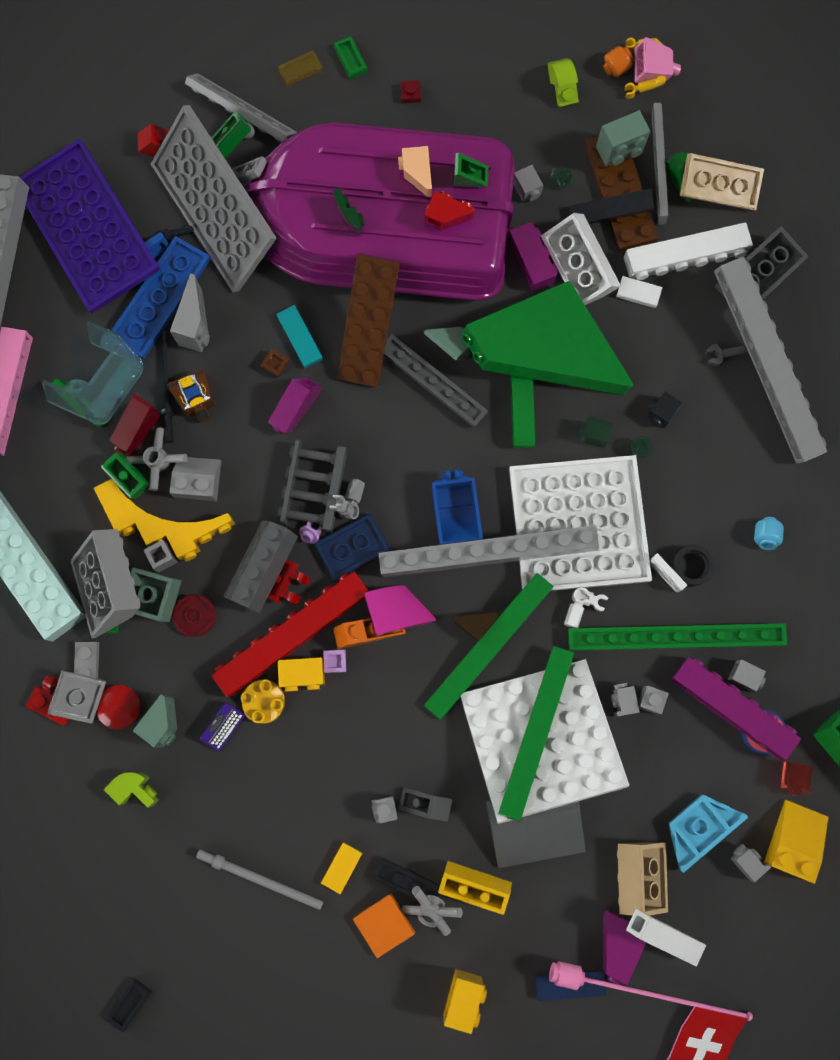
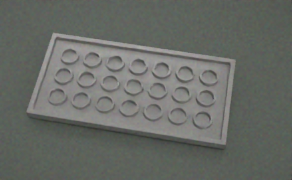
[151,105,277,292]

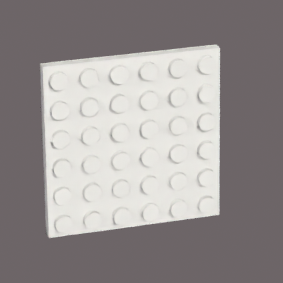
[509,455,652,591]
[460,659,629,824]

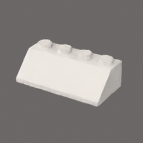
[541,213,621,305]

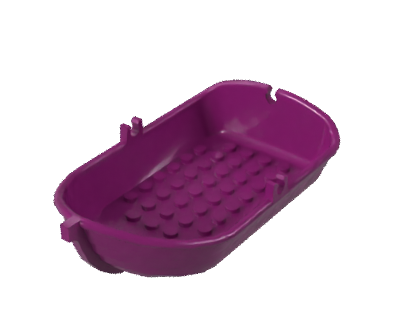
[243,122,515,300]

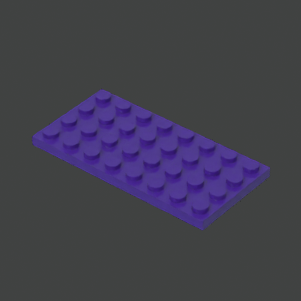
[20,138,161,314]

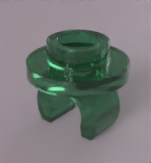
[551,167,572,189]
[631,436,653,458]

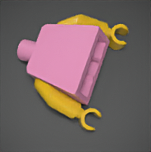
[624,37,681,99]

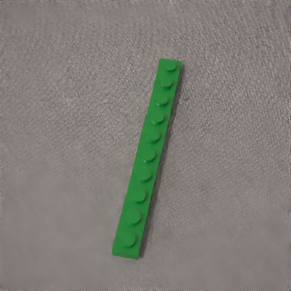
[567,623,787,651]

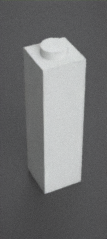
[626,909,706,967]

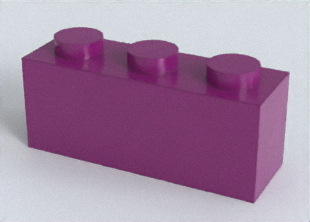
[508,222,558,292]

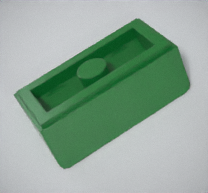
[212,111,251,158]

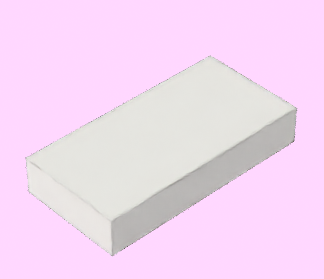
[616,276,662,309]
[650,553,687,593]

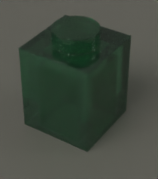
[578,416,613,448]

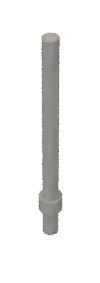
[196,850,324,910]

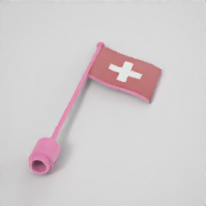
[549,961,753,1060]

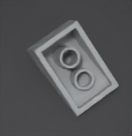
[170,273,210,352]

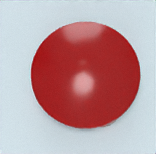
[96,685,141,729]

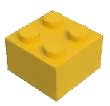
[443,969,487,1034]

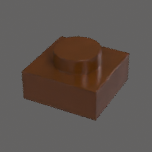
[261,348,290,378]

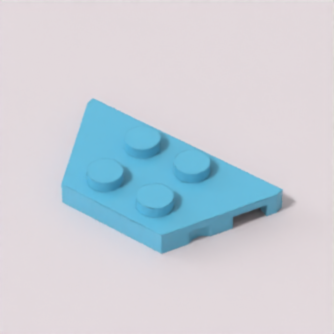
[668,794,748,873]

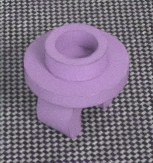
[299,522,322,544]

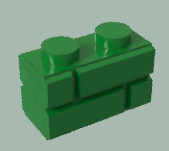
[101,452,149,499]

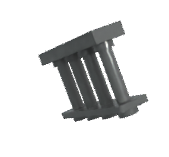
[277,440,347,534]

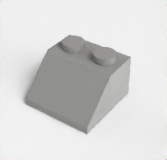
[170,457,221,502]

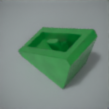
[454,153,488,188]

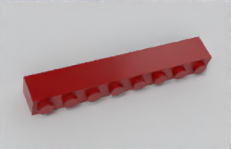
[211,572,369,698]

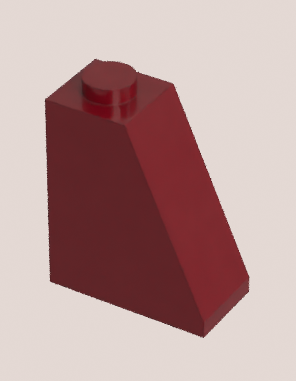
[109,394,161,456]

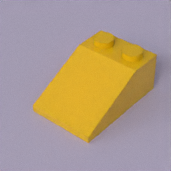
[764,800,828,884]

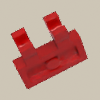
[268,559,311,605]
[26,675,70,726]

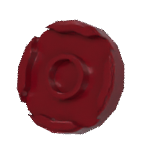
[173,594,217,638]

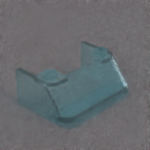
[42,321,144,425]

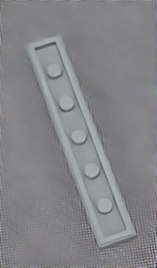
[651,103,668,225]

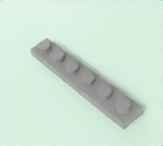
[185,73,297,143]

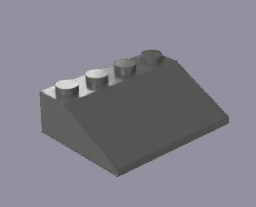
[485,799,586,868]

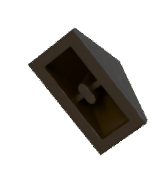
[454,612,498,642]

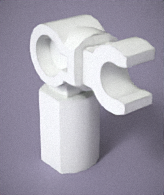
[564,587,608,628]

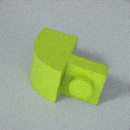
[547,58,579,107]
[104,772,159,808]

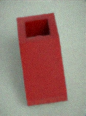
[138,123,169,157]
[424,191,475,230]

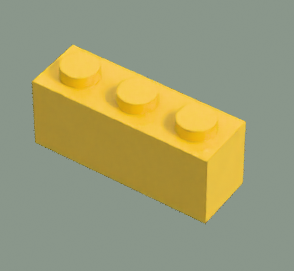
[438,861,512,915]

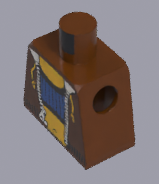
[166,368,215,423]

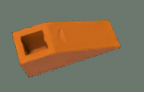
[333,618,406,649]

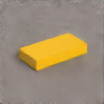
[321,842,362,894]

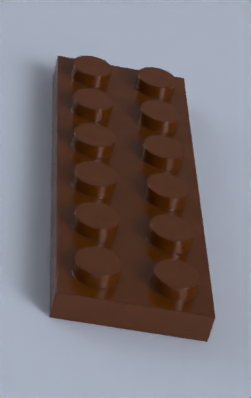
[584,136,659,252]
[337,253,401,387]

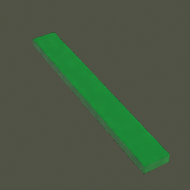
[424,573,554,720]
[498,646,574,822]

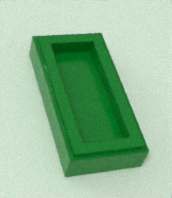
[333,36,368,80]

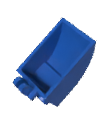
[431,469,483,545]

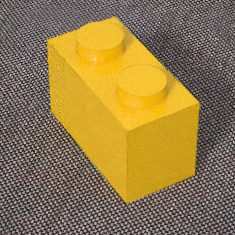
[278,658,325,692]

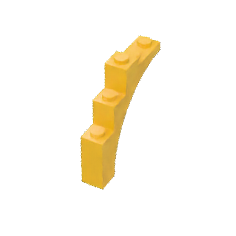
[94,479,235,561]

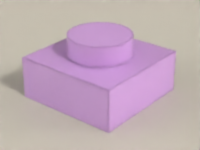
[323,650,346,673]

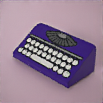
[200,702,245,752]

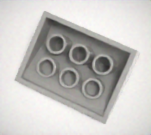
[71,529,140,638]

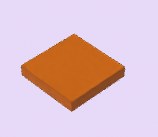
[353,893,416,958]

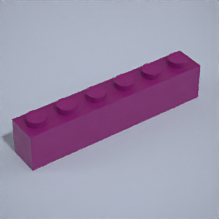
[671,657,801,761]

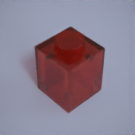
[780,762,813,797]

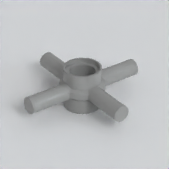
[126,428,187,491]
[401,886,463,936]

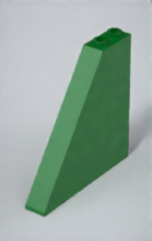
[461,281,634,395]

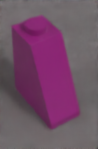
[268,377,323,434]
[603,909,647,985]

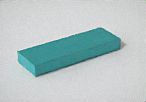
[276,305,323,368]

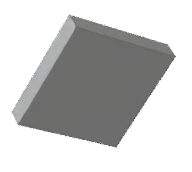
[48,670,106,724]

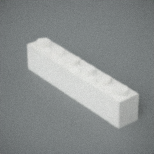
[624,222,753,280]

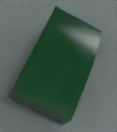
[333,188,365,235]

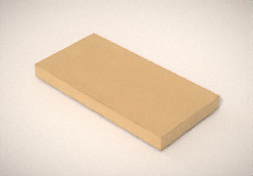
[680,153,764,211]

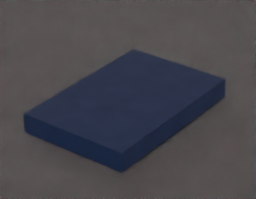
[314,513,391,582]

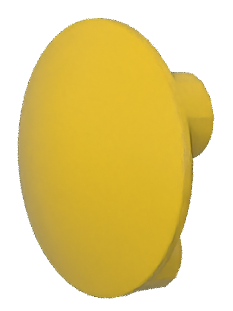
[241,679,285,724]

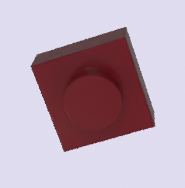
[400,80,421,104]

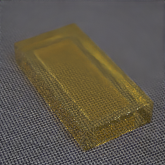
[278,50,323,86]

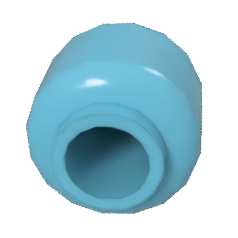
[754,517,784,550]

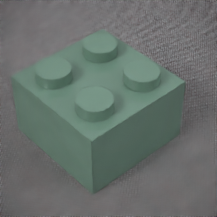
[596,110,650,167]
[131,567,182,622]

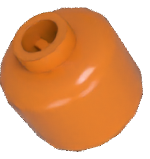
[603,46,634,78]

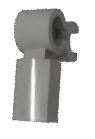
[329,479,365,519]

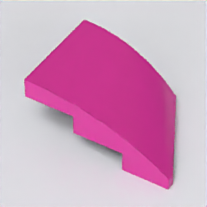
[364,585,436,636]

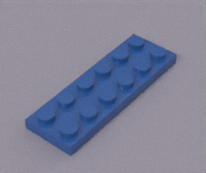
[107,236,211,359]

